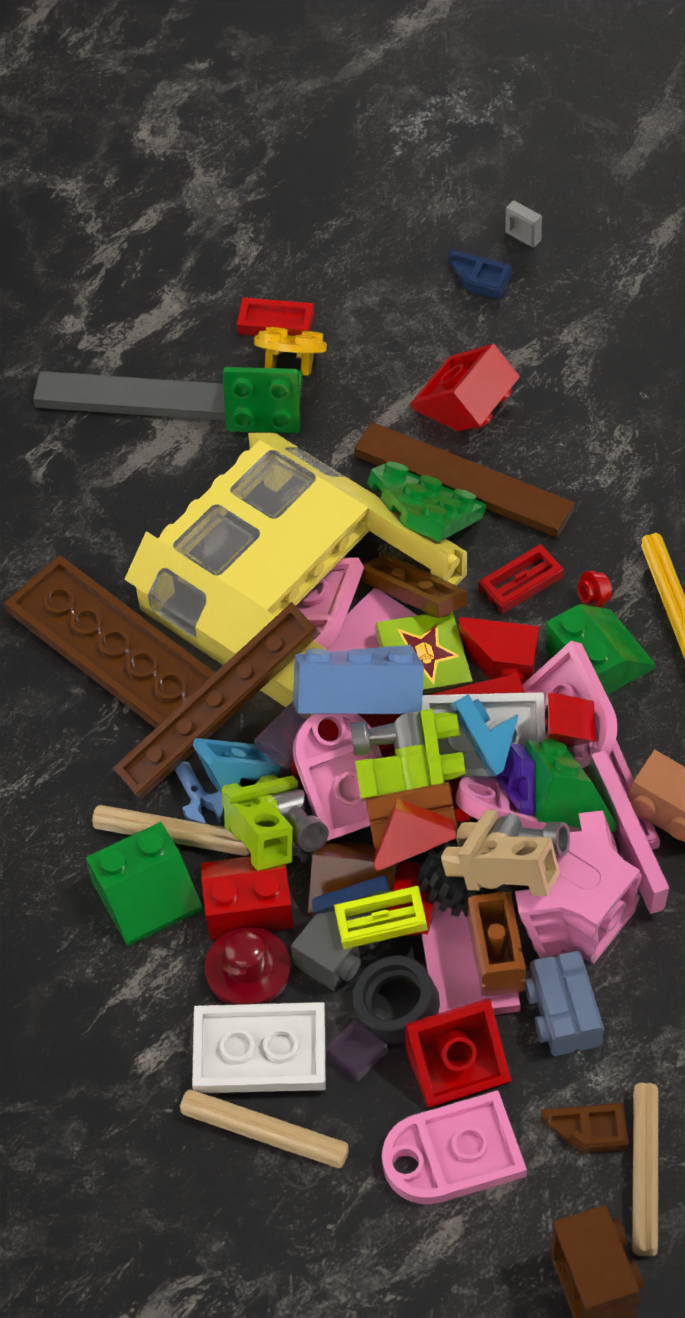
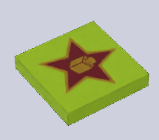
[375,611,473,695]

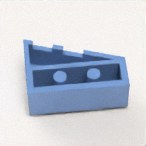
[293,645,424,714]

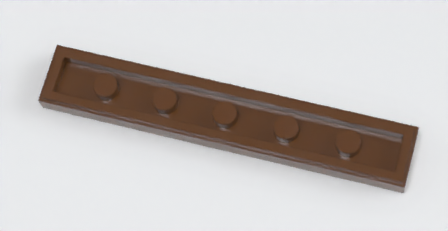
[354,422,575,538]
[113,602,321,800]

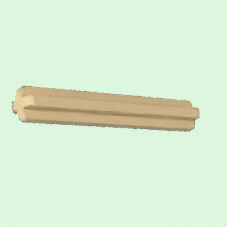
[92,805,250,856]
[632,1083,658,1256]
[180,1090,349,1168]

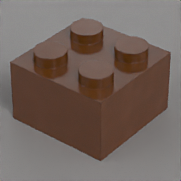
[550,1205,644,1318]

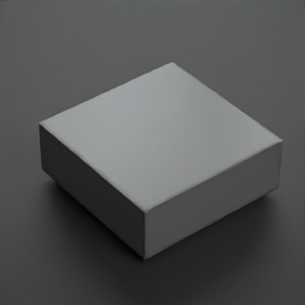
[505,200,542,248]

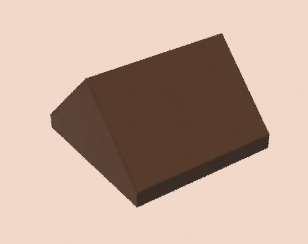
[308,840,400,916]

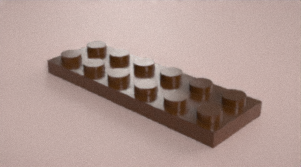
[4,555,215,728]

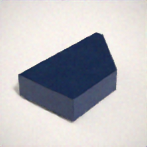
[449,249,513,299]
[312,875,390,914]

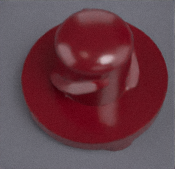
[205,927,291,1005]

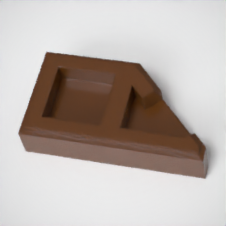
[540,1102,629,1154]

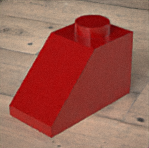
[459,617,539,685]

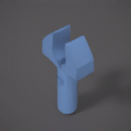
[175,761,224,825]

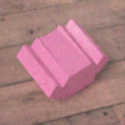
[515,810,642,964]

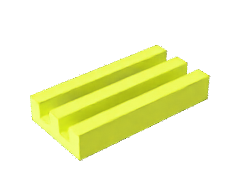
[334,886,428,949]

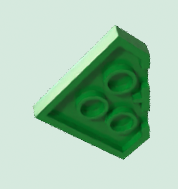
[367,462,487,542]

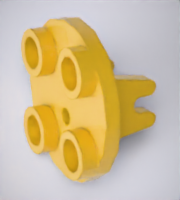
[254,327,327,376]

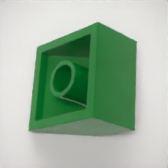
[545,604,656,695]
[524,738,618,833]
[86,822,203,946]

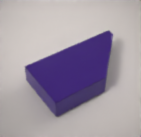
[496,743,536,816]

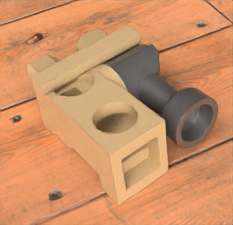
[441,810,570,896]

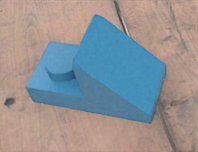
[449,694,518,777]
[193,738,281,794]

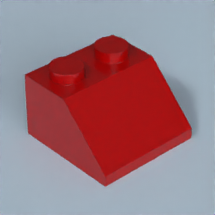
[409,343,520,431]
[201,856,294,940]

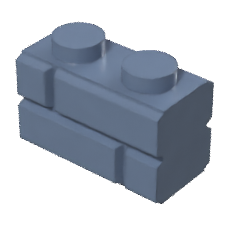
[525,951,604,1056]

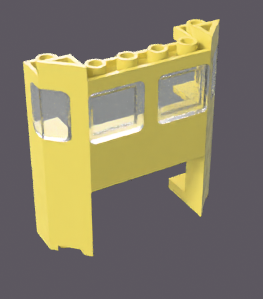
[124,433,467,721]

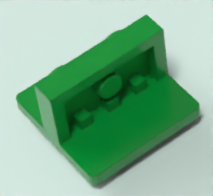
[223,367,303,433]

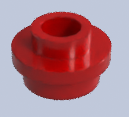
[577,570,612,608]

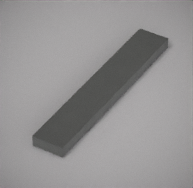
[33,371,226,421]

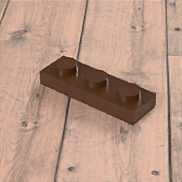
[360,554,467,618]

